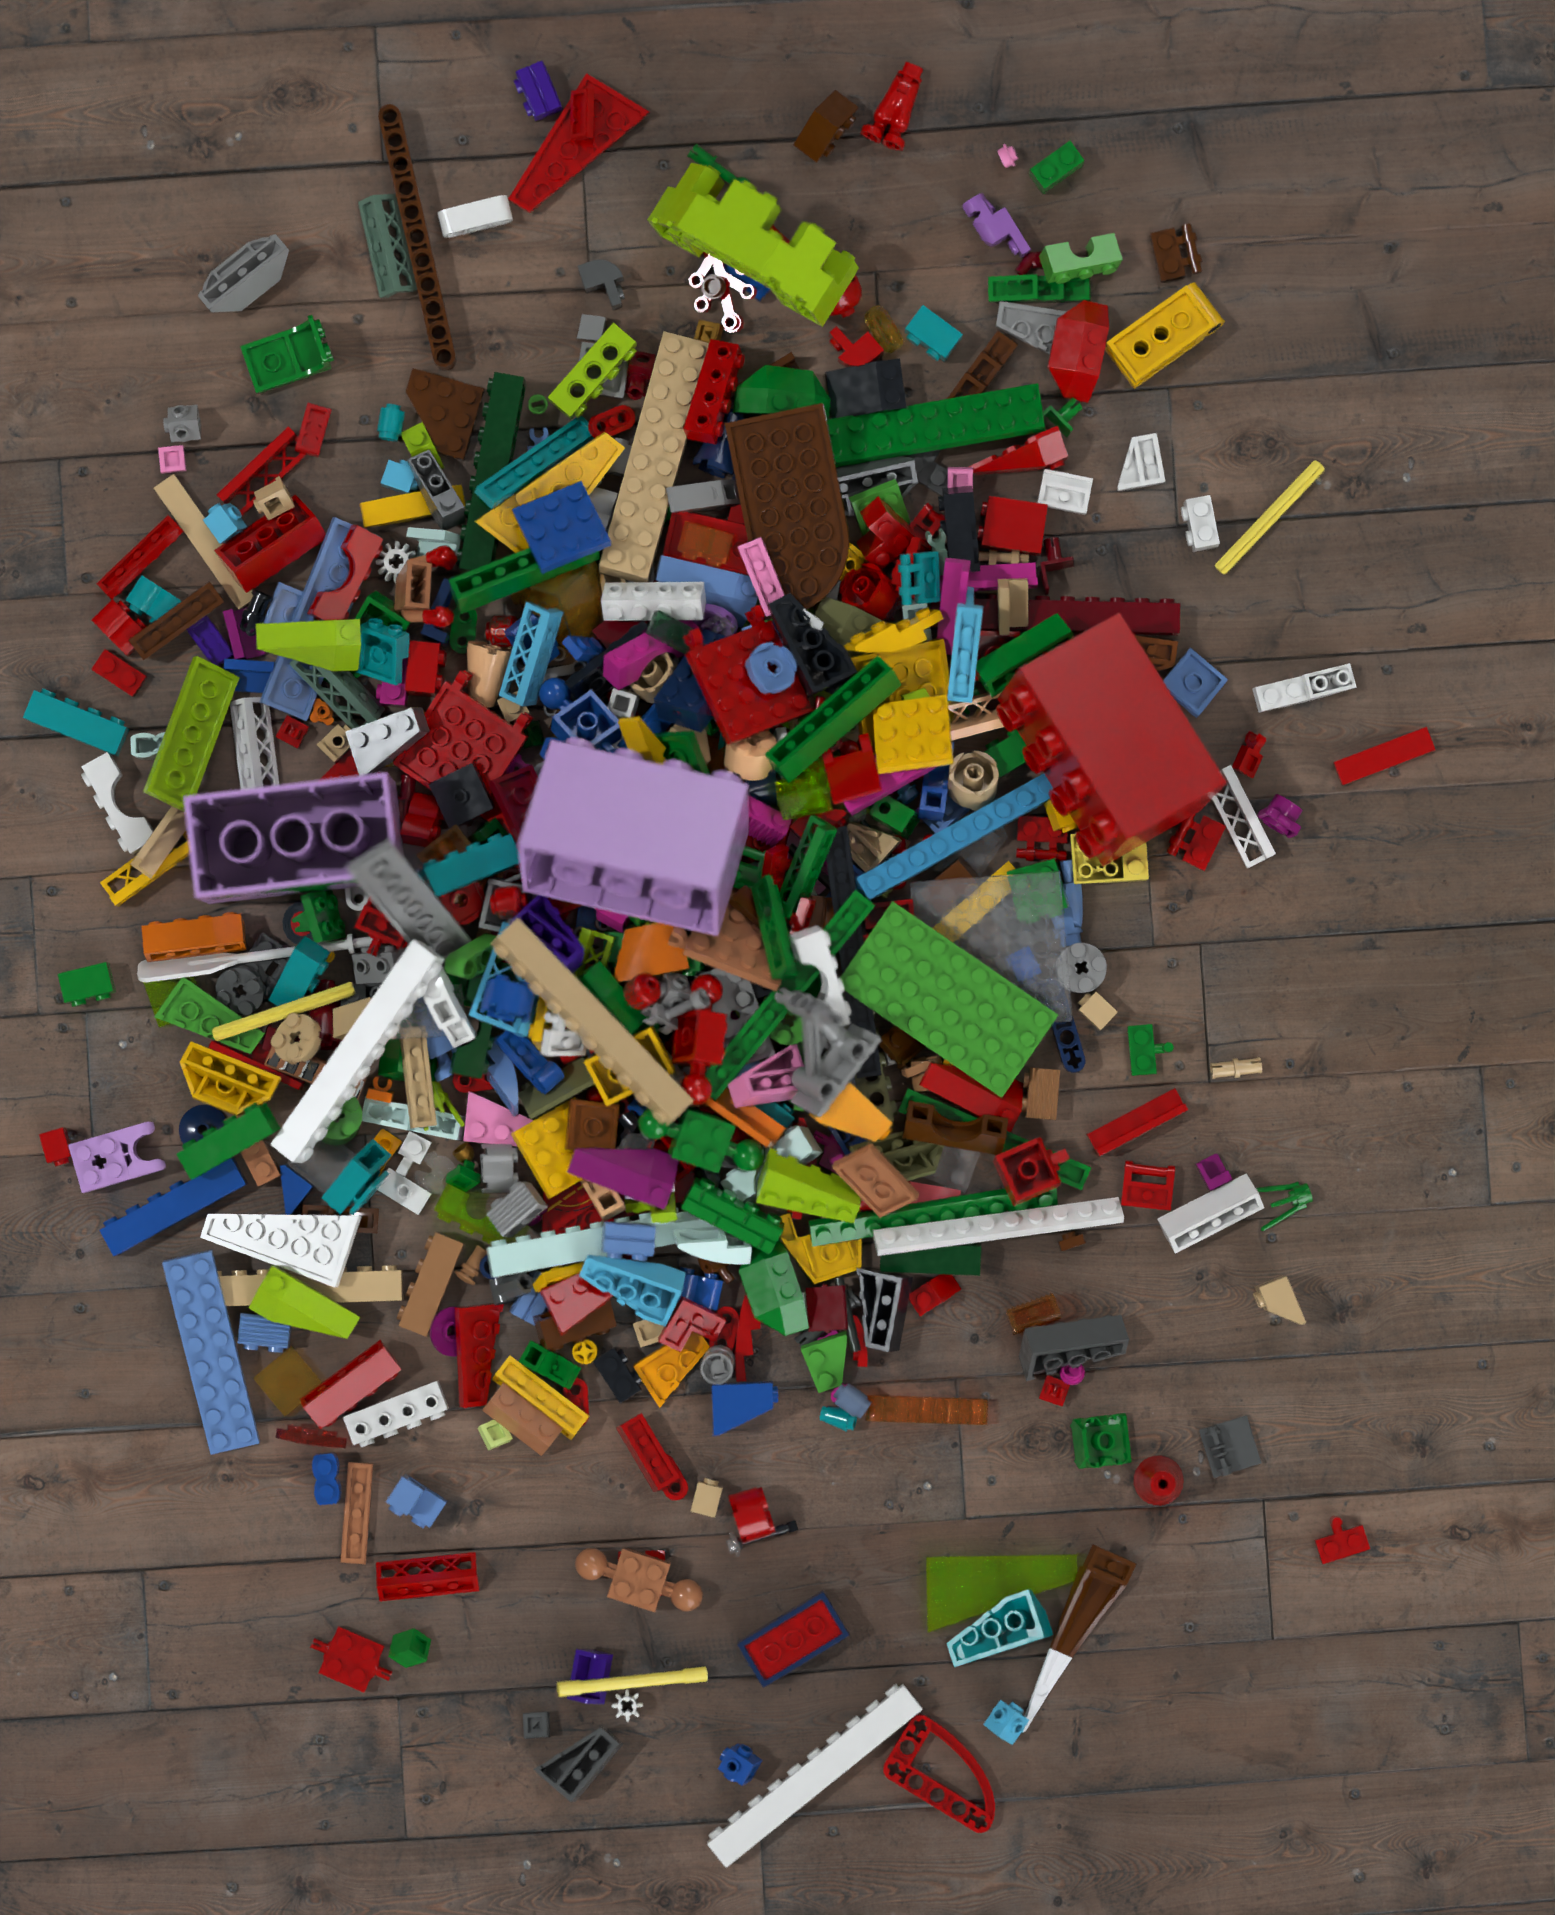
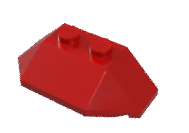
[1047,300,1109,403]

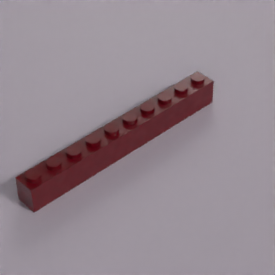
[930,593,1180,636]

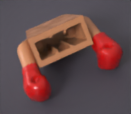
[394,545,457,628]

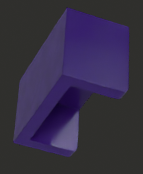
[567,1649,613,1704]

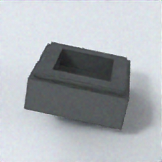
[523,1712,550,1739]

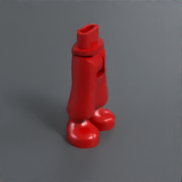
[860,62,923,151]

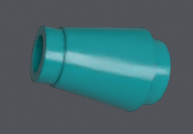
[820,1406,858,1432]

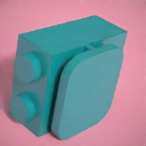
[322,1139,392,1215]

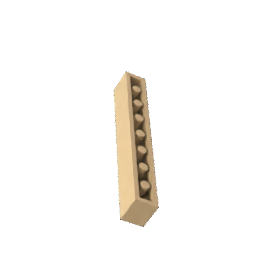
[218,1265,404,1306]

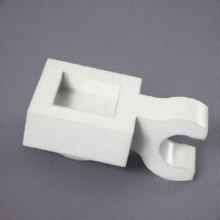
[396,1131,432,1177]

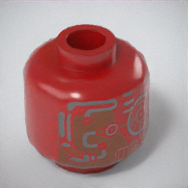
[485,615,518,647]
[490,885,529,920]
[624,973,661,1010]

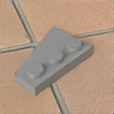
[996,301,1067,355]

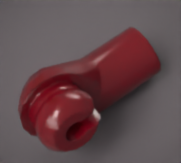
[1014,251,1043,275]

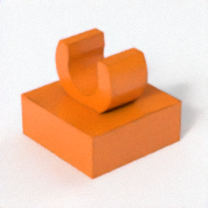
[366,1076,395,1103]

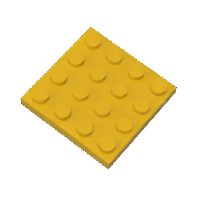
[850,638,955,755]

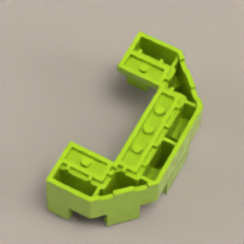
[647,163,859,327]

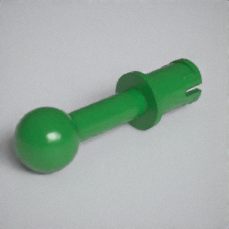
[687,143,750,185]

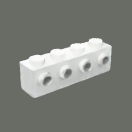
[601,582,706,621]
[1158,1174,1264,1254]
[343,1380,449,1447]

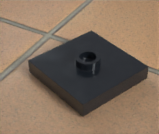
[429,763,495,829]

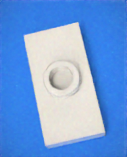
[377,1168,432,1215]

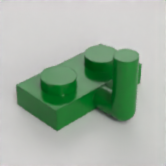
[1127,1024,1174,1076]

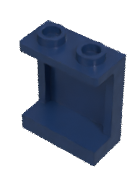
[421,577,454,648]

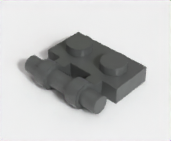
[240,932,290,997]

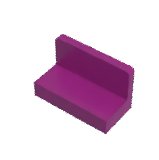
[223,608,266,660]

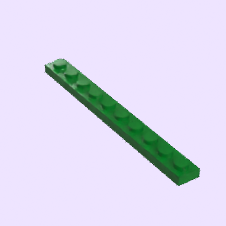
[705,890,875,1101]
[809,1188,1058,1247]

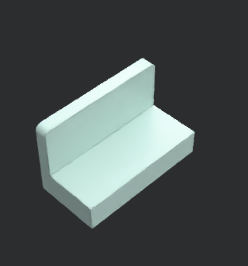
[406,527,461,557]

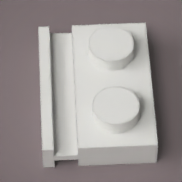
[1037,469,1093,515]

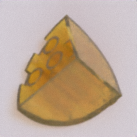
[509,561,603,650]

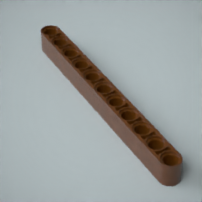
[378,104,456,371]

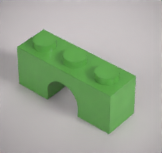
[1039,233,1123,284]

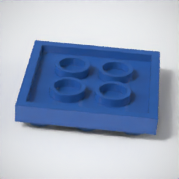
[512,481,612,574]

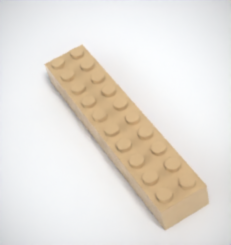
[599,331,709,582]

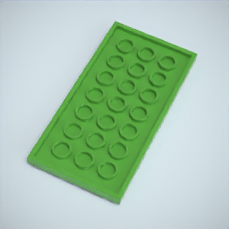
[840,901,1058,1098]

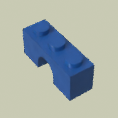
[918,742,954,822]

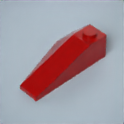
[969,425,1068,476]
[919,1062,1023,1132]

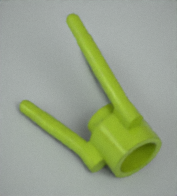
[424,1081,465,1131]

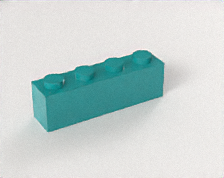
[23,688,130,757]
[417,833,520,897]

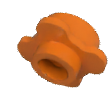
[309,698,334,725]

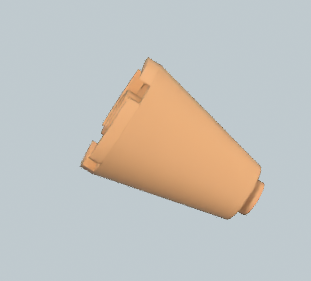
[467,641,512,708]

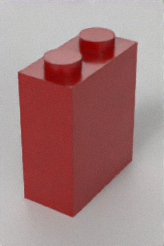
[977,496,1048,557]

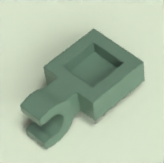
[925,528,948,575]

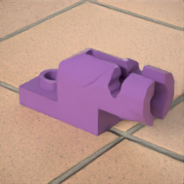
[962,193,1031,259]

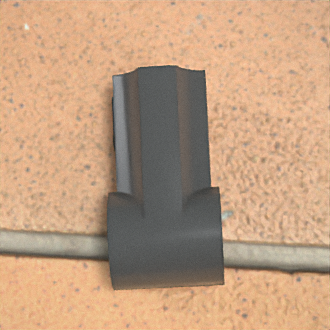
[489,1272,534,1305]

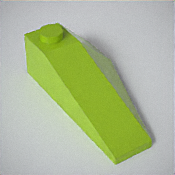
[255,619,361,672]

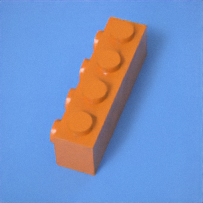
[142,912,247,962]

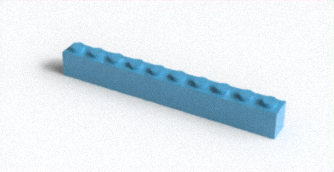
[855,773,1053,901]

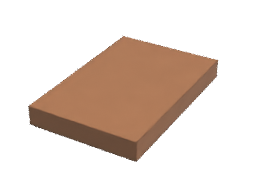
[832,1143,919,1218]

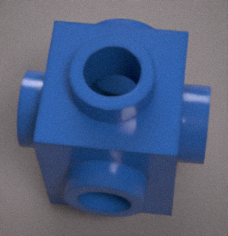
[718,1743,762,1786]

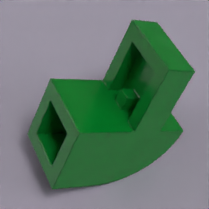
[519,1340,581,1390]

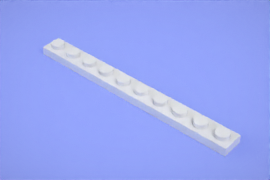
[873,1197,1124,1256]

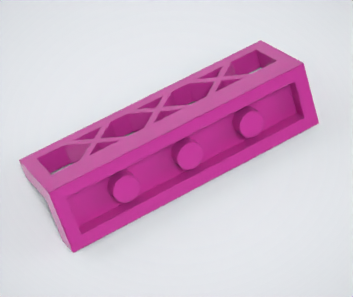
[937,558,971,655]
[940,562,1038,593]

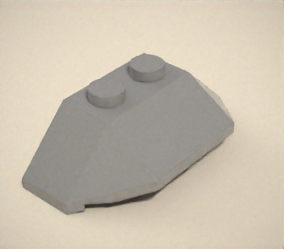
[198,234,289,312]

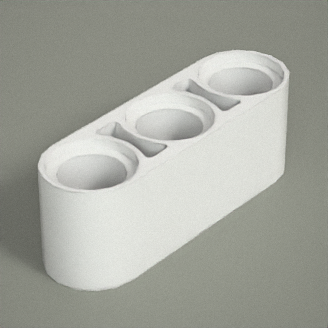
[437,195,513,238]

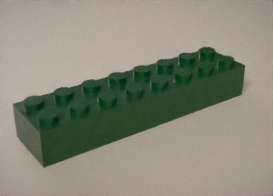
[456,372,526,574]

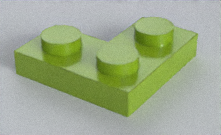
[624,1192,677,1223]

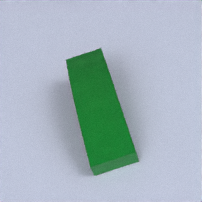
[988,274,1091,303]

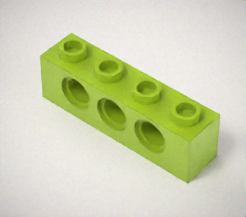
[548,322,637,420]

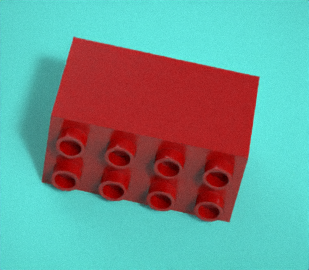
[996,613,1227,867]

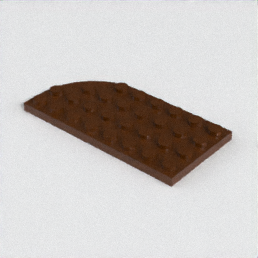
[725,403,849,621]

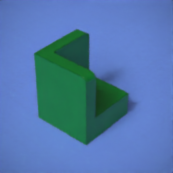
[388,1628,431,1668]

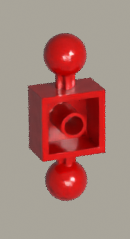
[671,974,728,1105]

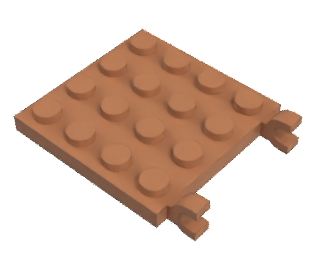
[668,887,792,991]

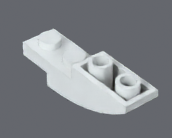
[1252,663,1356,713]
[423,946,477,1048]

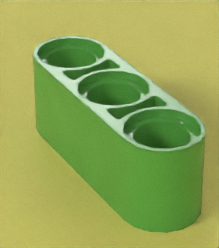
[445,933,504,979]

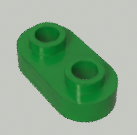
[450,607,478,655]

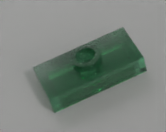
[646,610,694,654]

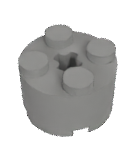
[1055,943,1107,994]
[480,1143,518,1194]

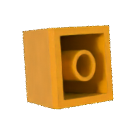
[809,1082,893,1142]

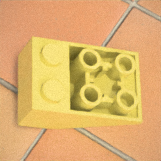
[1070,834,1149,884]

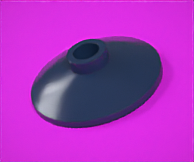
[179,1105,226,1144]

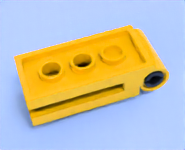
[1105,282,1225,389]

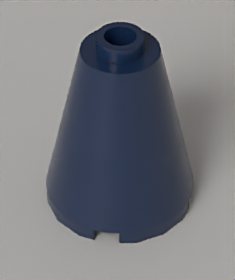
[692,409,746,480]

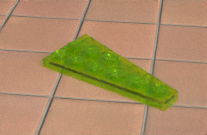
[926,1554,1077,1633]

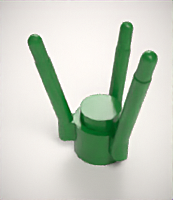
[1256,1182,1313,1231]

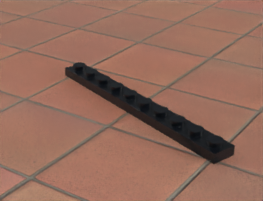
[826,826,882,1078]

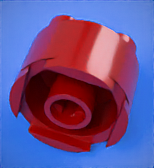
[840,563,899,621]
[728,1487,776,1543]

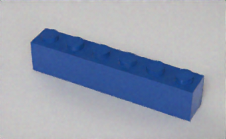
[99,1158,248,1256]

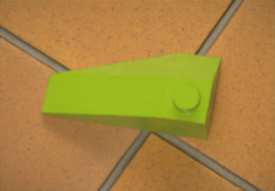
[249,1265,361,1339]

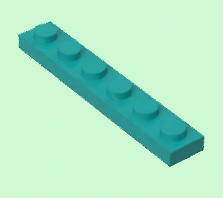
[475,415,594,509]

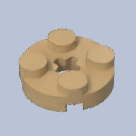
[271,1013,321,1064]

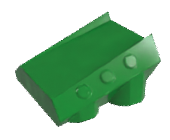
[1070,1413,1132,1469]

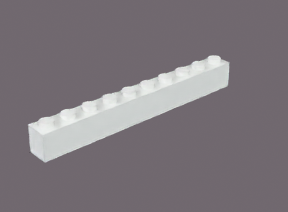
[271,940,445,1163]
[707,1684,923,1868]

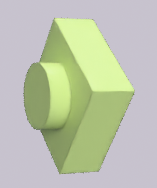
[478,1420,513,1451]

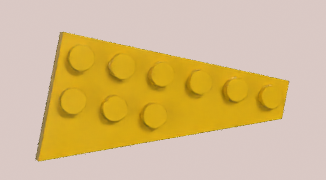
[474,432,625,553]

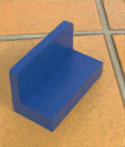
[224,659,275,693]

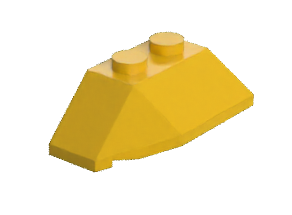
[180,1041,281,1116]

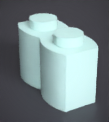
[131,732,165,760]

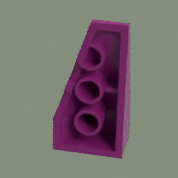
[567,1148,678,1209]

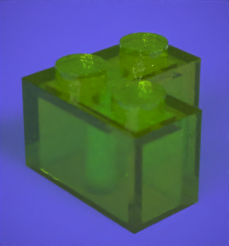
[775,757,832,820]

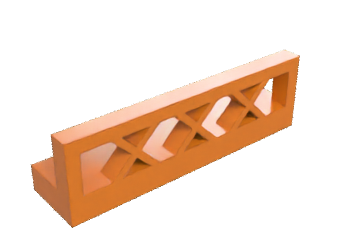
[705,1071,786,1148]

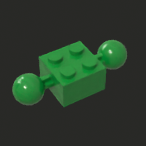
[639,1106,765,1173]

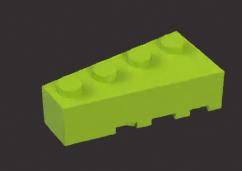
[756,1148,861,1223]

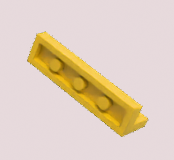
[100,830,190,907]
[492,1355,589,1440]

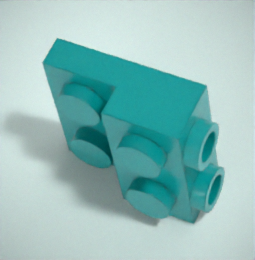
[357,618,409,685]

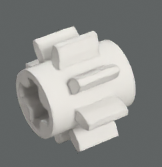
[612,1689,643,1721]

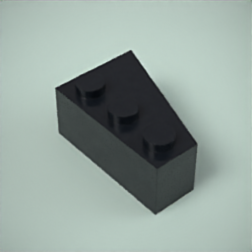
[856,1267,913,1352]

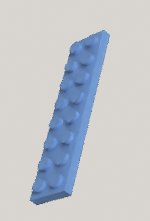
[259,517,380,721]
[162,1250,260,1455]

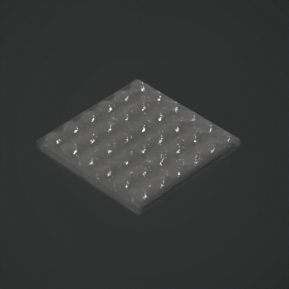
[910,871,1073,1023]

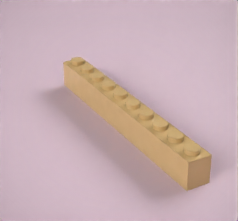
[491,918,694,1126]

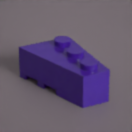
[510,895,584,974]

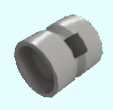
[701,1345,735,1385]

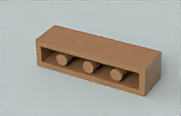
[397,1232,465,1337]

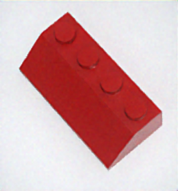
[214,495,326,593]

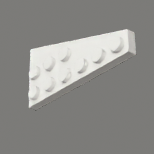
[200,1214,362,1287]

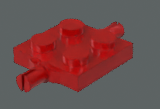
[310,1626,393,1693]

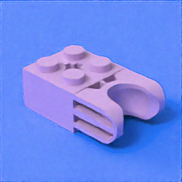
[68,1122,166,1193]

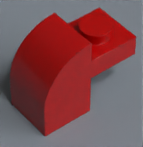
[829,326,884,368]

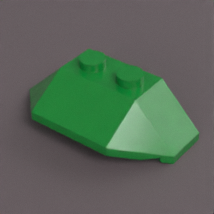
[733,365,831,420]
[738,1239,809,1336]

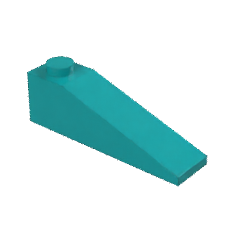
[946,1589,1054,1667]

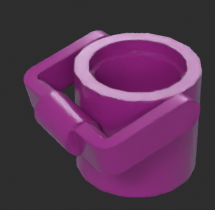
[1257,794,1303,838]

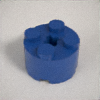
[480,975,535,1023]

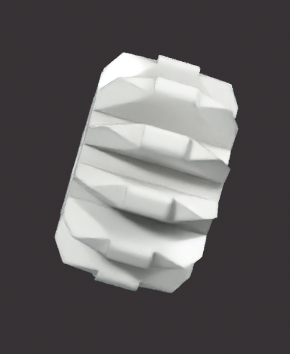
[376,541,416,584]

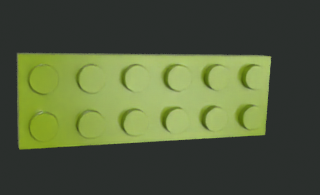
[143,656,240,812]

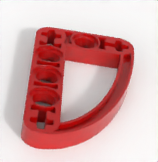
[883,1714,995,1833]

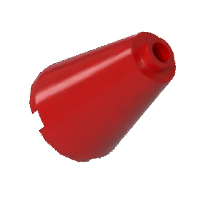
[1134,1455,1184,1506]

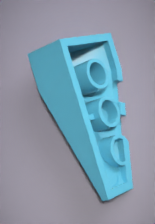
[579,1255,686,1327]

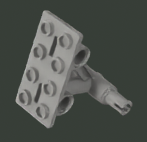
[775,988,881,1117]

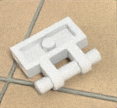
[541,1012,587,1056]

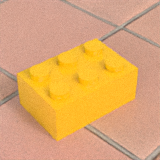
[584,1025,676,1106]

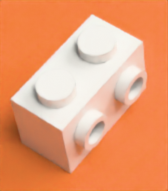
[1181,495,1220,552]

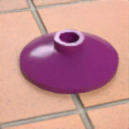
[430,1306,457,1357]

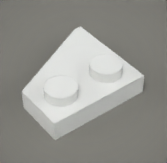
[1117,433,1166,491]

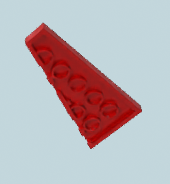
[508,73,650,213]

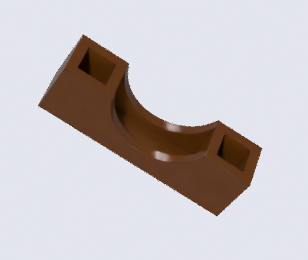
[902,1101,1008,1155]

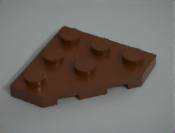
[406,368,484,461]

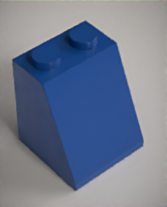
[712,1381,778,1436]

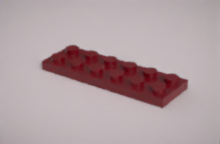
[488,764,584,916]

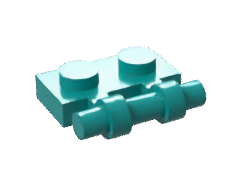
[898,551,941,605]

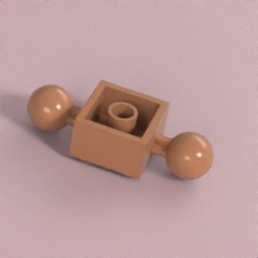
[575,1547,703,1612]

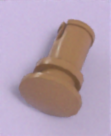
[454,1245,487,1285]

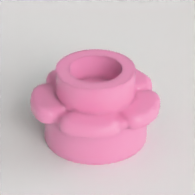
[997,144,1018,168]

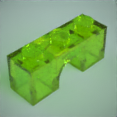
[434,1183,505,1245]

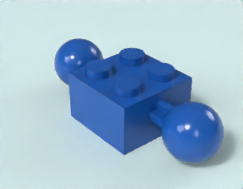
[539,678,622,754]

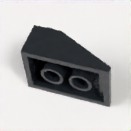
[825,358,906,419]

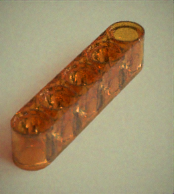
[865,1395,988,1425]

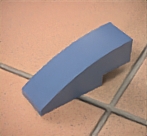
[485,1035,519,1117]

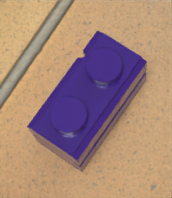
[513,61,563,121]

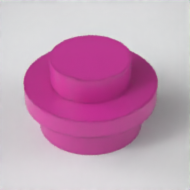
[1060,1365,1085,1385]

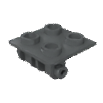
[1199,1415,1261,1478]

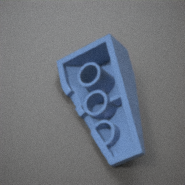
[655,555,758,628]

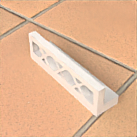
[230,697,279,790]
[1212,765,1276,868]

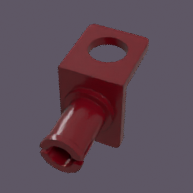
[625,351,656,400]
[1040,537,1074,596]

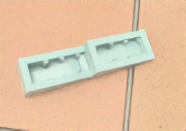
[362,1096,466,1141]

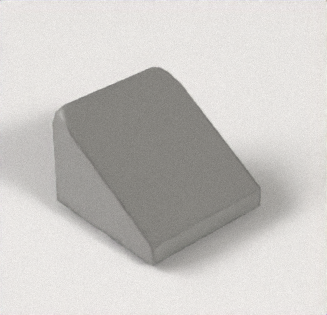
[577,314,606,343]

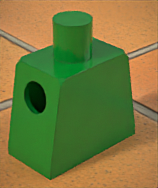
[867,796,920,840]

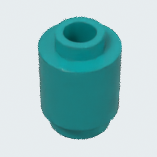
[377,404,405,442]

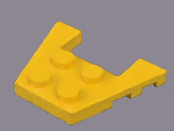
[779,1210,862,1284]

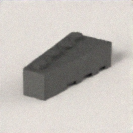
[1019,1315,1129,1381]

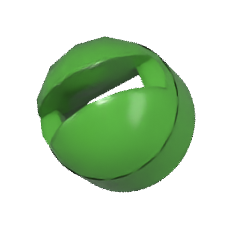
[528,394,548,414]

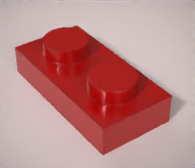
[91,649,147,698]

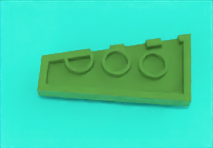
[154,977,266,1054]

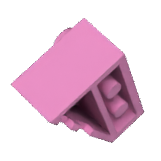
[728,1044,804,1108]
[463,1091,534,1147]

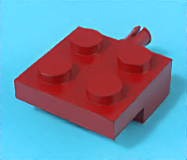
[354,897,406,957]

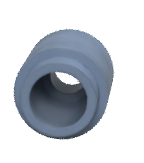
[833,1383,872,1418]

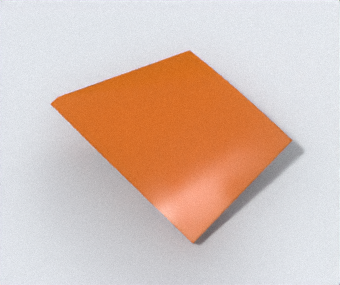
[613,923,689,982]

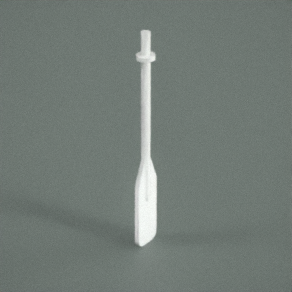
[137,934,372,982]

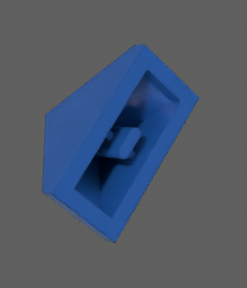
[280,1165,315,1215]

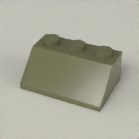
[518,1057,595,1120]

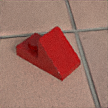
[909,1274,961,1317]

